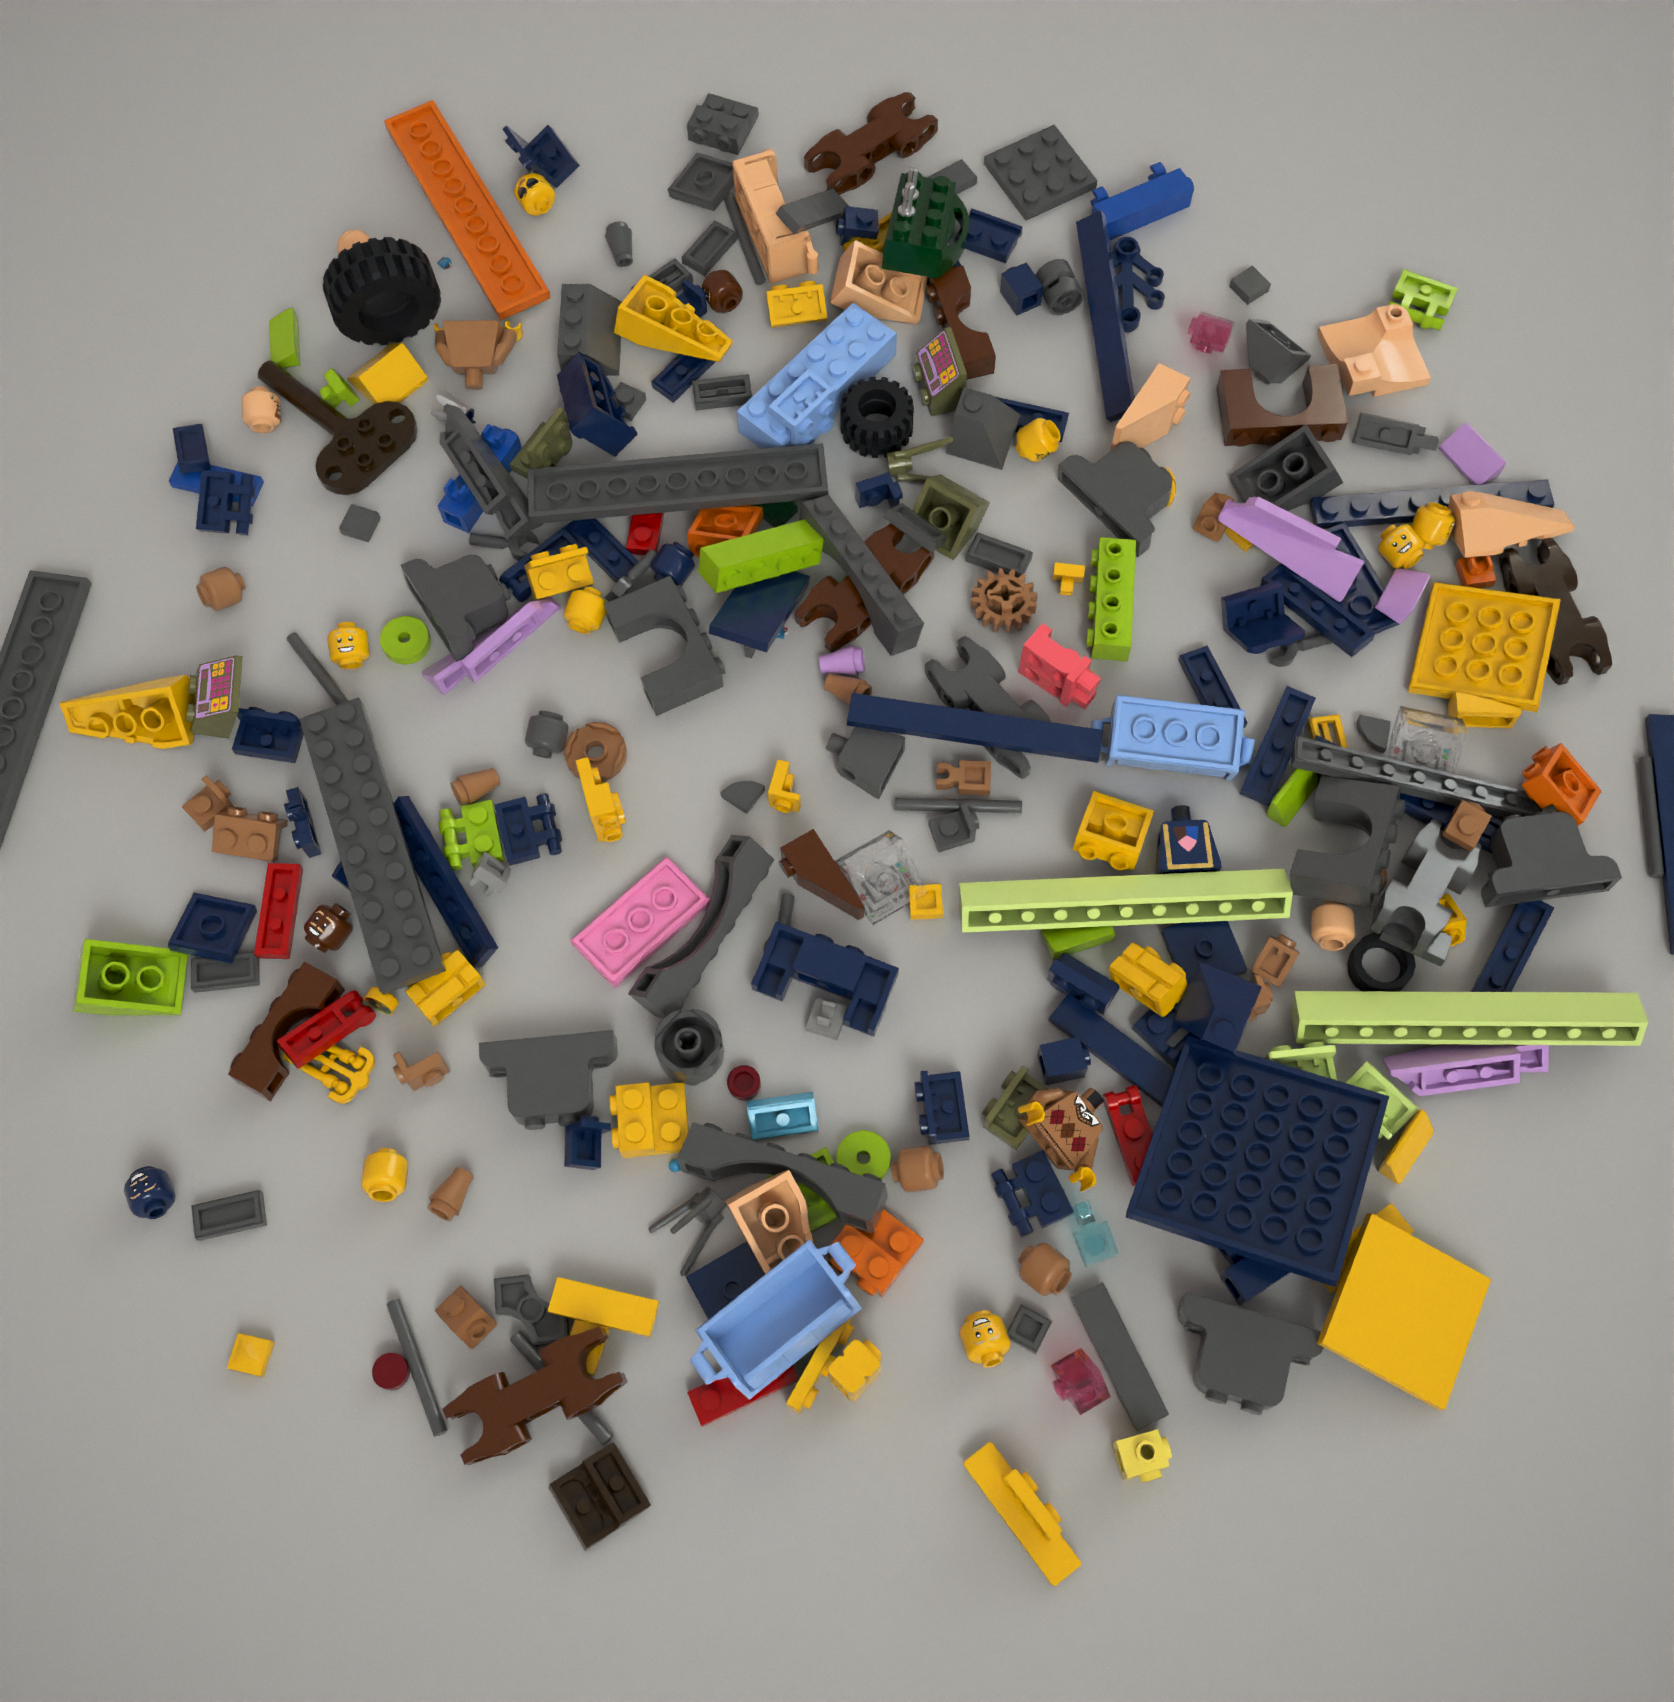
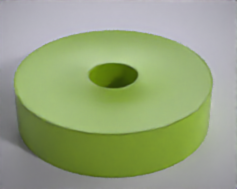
[380,616,431,665]
[836,1130,891,1180]

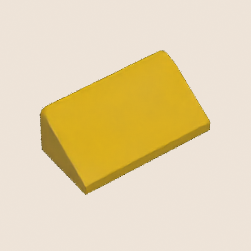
[1378,1109,1434,1184]

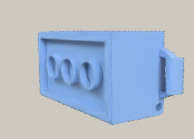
[1091,695,1255,781]
[690,1239,862,1400]

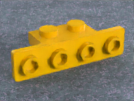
[963,1442,1081,1586]

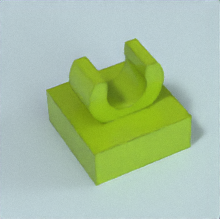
[319,368,360,408]

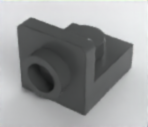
[928,802,979,852]

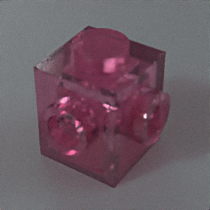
[1187,311,1235,354]
[1050,1348,1111,1415]

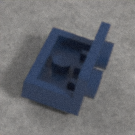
[232,707,304,763]
[1047,953,1120,1015]
[914,1070,970,1145]

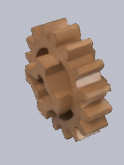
[971,568,1038,633]

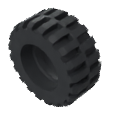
[322,237,441,345]

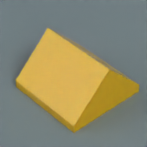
[347,343,428,404]

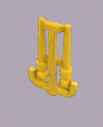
[282,1045,375,1104]

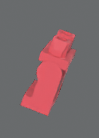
[1018,623,1101,709]

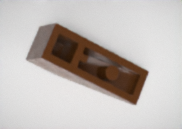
[779,829,864,920]

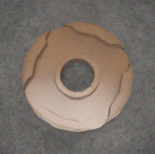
[564,722,627,782]

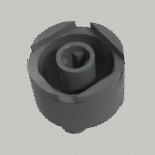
[655,1009,725,1086]

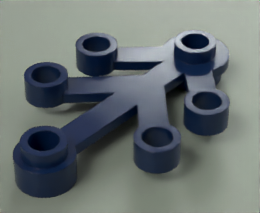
[1112,237,1165,333]

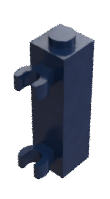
[1218,1248,1291,1306]

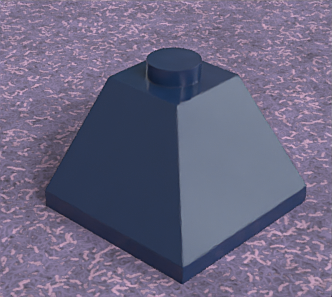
[1173,961,1262,1053]

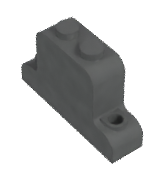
[1058,442,1172,557]
[401,555,511,662]
[1481,810,1622,908]
[479,1030,618,1130]
[1178,1292,1324,1415]

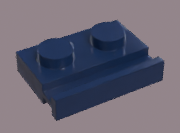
[955,208,1023,264]

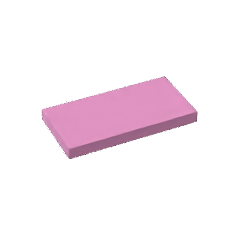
[570,857,710,989]

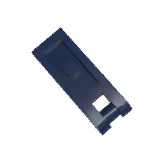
[499,528,582,602]

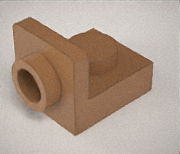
[182,776,234,832]
[1250,933,1300,988]

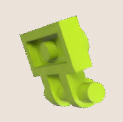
[1388,269,1458,331]
[438,799,505,871]

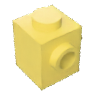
[1112,1429,1172,1483]

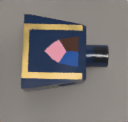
[1155,805,1222,874]

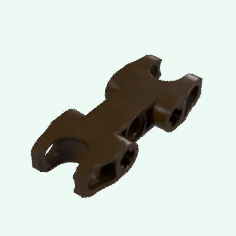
[1499,538,1612,685]

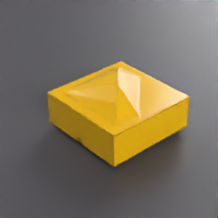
[227,1333,275,1378]

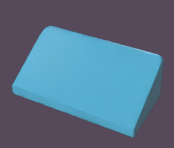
[747,1092,819,1140]

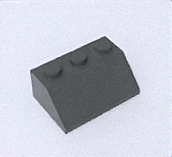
[557,284,622,376]

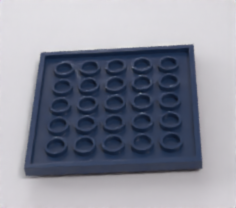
[1126,1035,1389,1287]

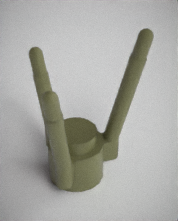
[887,437,953,482]

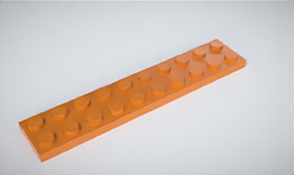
[384,100,551,321]

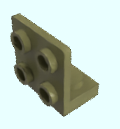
[509,407,573,479]

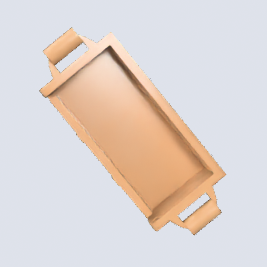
[732,149,819,284]

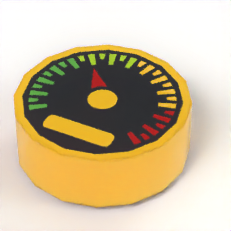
[364,986,399,1015]

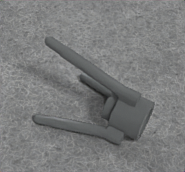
[649,1187,726,1276]

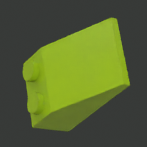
[72,939,188,1015]

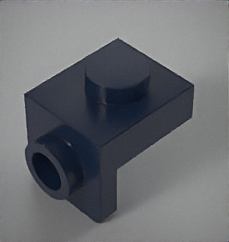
[836,206,879,246]
[564,1116,611,1170]

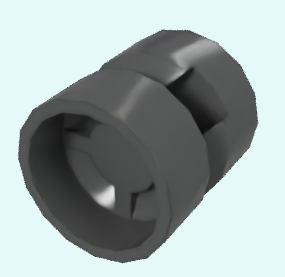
[1036,259,1084,315]

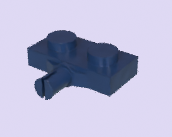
[284,787,321,858]

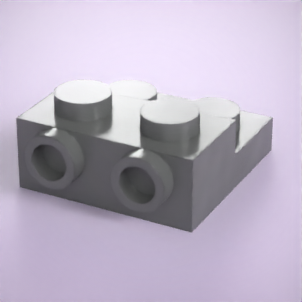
[687,93,759,155]

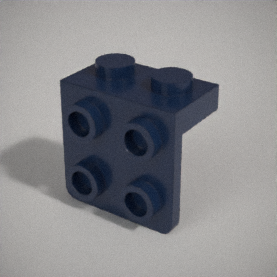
[503,125,580,188]
[1221,581,1305,654]

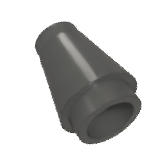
[605,221,633,267]

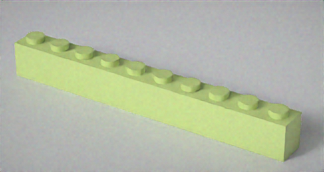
[959,869,1293,933]
[1291,991,1648,1046]

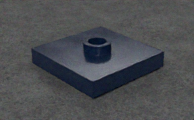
[168,892,257,964]
[1161,921,1248,985]
[686,1242,765,1319]

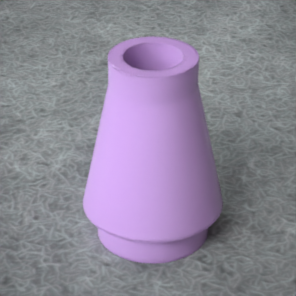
[819,645,865,675]

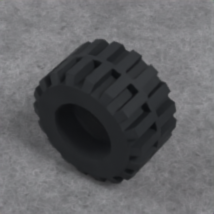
[840,376,914,458]

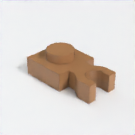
[936,760,991,796]

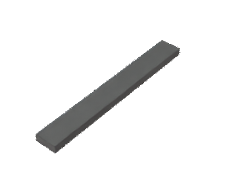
[1291,736,1543,818]

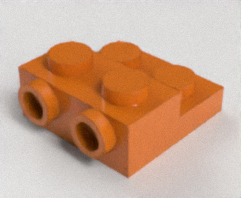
[687,505,763,557]
[1522,743,1602,826]
[827,1209,924,1298]

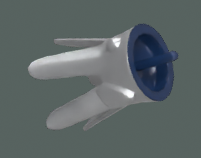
[430,391,476,424]

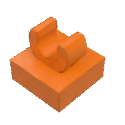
[1455,555,1496,588]

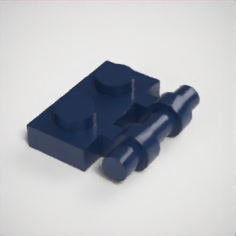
[196,470,256,535]
[494,793,562,866]
[991,1150,1074,1237]

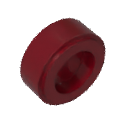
[727,1065,761,1101]
[372,1353,410,1390]

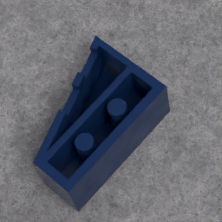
[557,352,638,457]

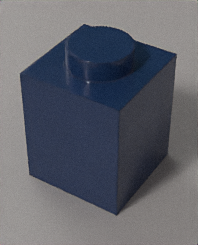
[1000,262,1043,316]
[1037,1036,1091,1086]

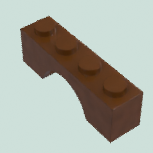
[926,265,996,380]
[228,962,345,1102]

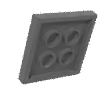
[984,125,1097,221]

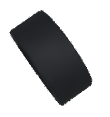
[1347,932,1416,992]

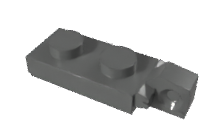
[1352,412,1439,455]

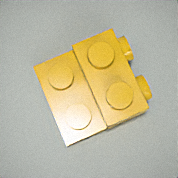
[575,757,626,842]
[1072,791,1154,871]
[610,1082,689,1158]

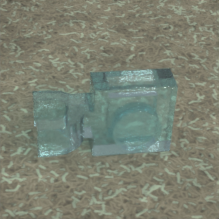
[1073,1201,1119,1267]

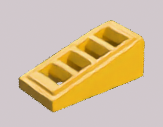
[1447,692,1522,729]

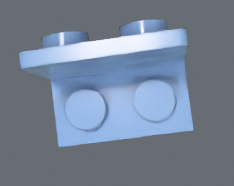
[768,369,835,446]

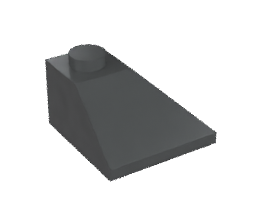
[1246,319,1312,385]
[946,387,1020,470]

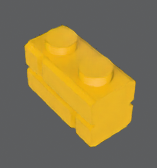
[1108,942,1188,1017]
[405,949,486,1027]
[828,1339,882,1402]

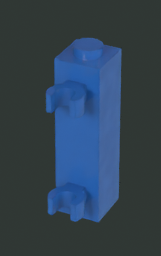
[1090,162,1194,240]
[438,424,522,533]

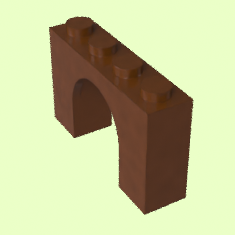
[1216,364,1348,447]

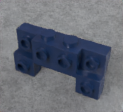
[751,921,899,1037]

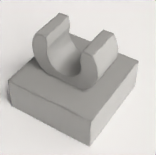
[470,851,511,896]
[806,997,848,1040]

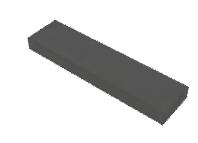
[776,188,849,234]
[1071,1282,1169,1431]

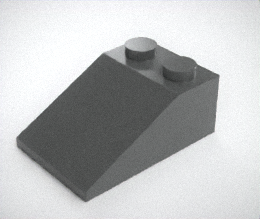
[1229,424,1343,511]

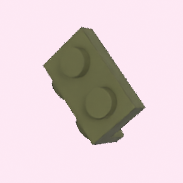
[982,1066,1048,1150]

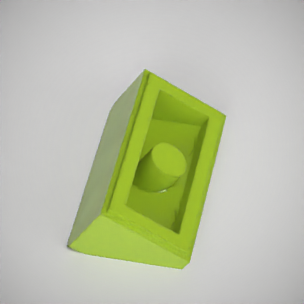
[269,307,301,368]
[1266,768,1319,827]
[1041,926,1116,961]

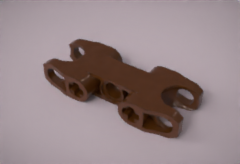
[804,92,938,195]
[795,523,934,652]
[442,1327,628,1465]

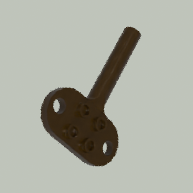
[258,361,418,495]

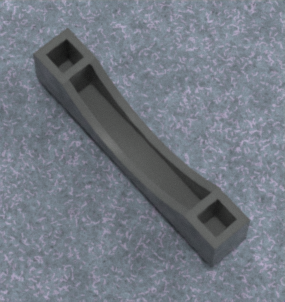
[799,494,924,656]
[628,835,775,1018]
[677,1122,888,1234]

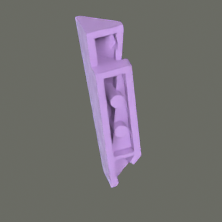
[1218,497,1364,602]
[422,597,561,695]
[1383,1044,1549,1096]

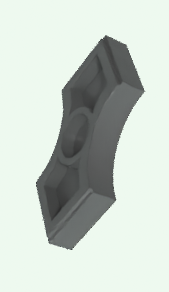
[494,1274,569,1347]

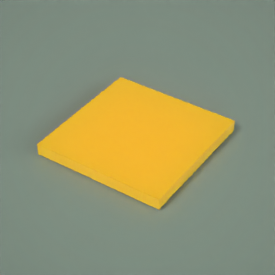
[1408,582,1561,713]
[1317,1213,1491,1410]

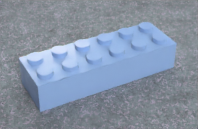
[737,302,897,449]

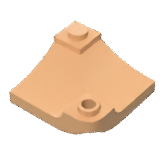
[1317,304,1431,397]

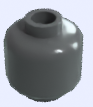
[525,711,569,759]

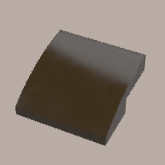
[548,1442,651,1551]

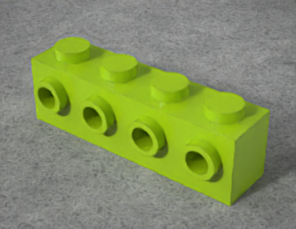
[698,519,824,593]
[1086,537,1136,662]

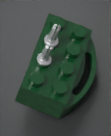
[881,166,969,279]

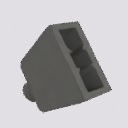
[826,727,905,799]

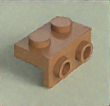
[212,807,288,862]

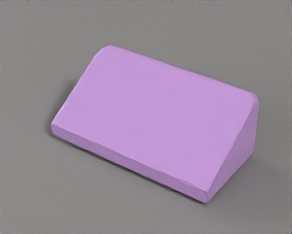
[1438,423,1506,485]
[1375,568,1431,624]

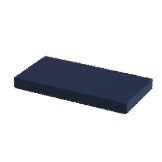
[1315,522,1400,634]
[709,571,810,652]

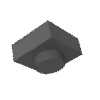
[612,382,646,421]

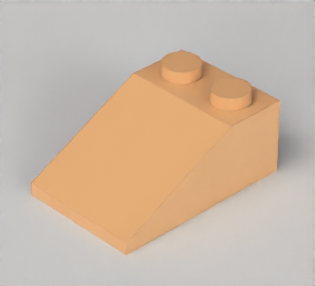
[830,240,928,324]
[1111,363,1191,450]

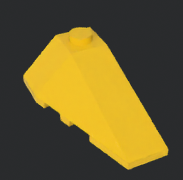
[614,274,733,362]
[59,674,194,749]

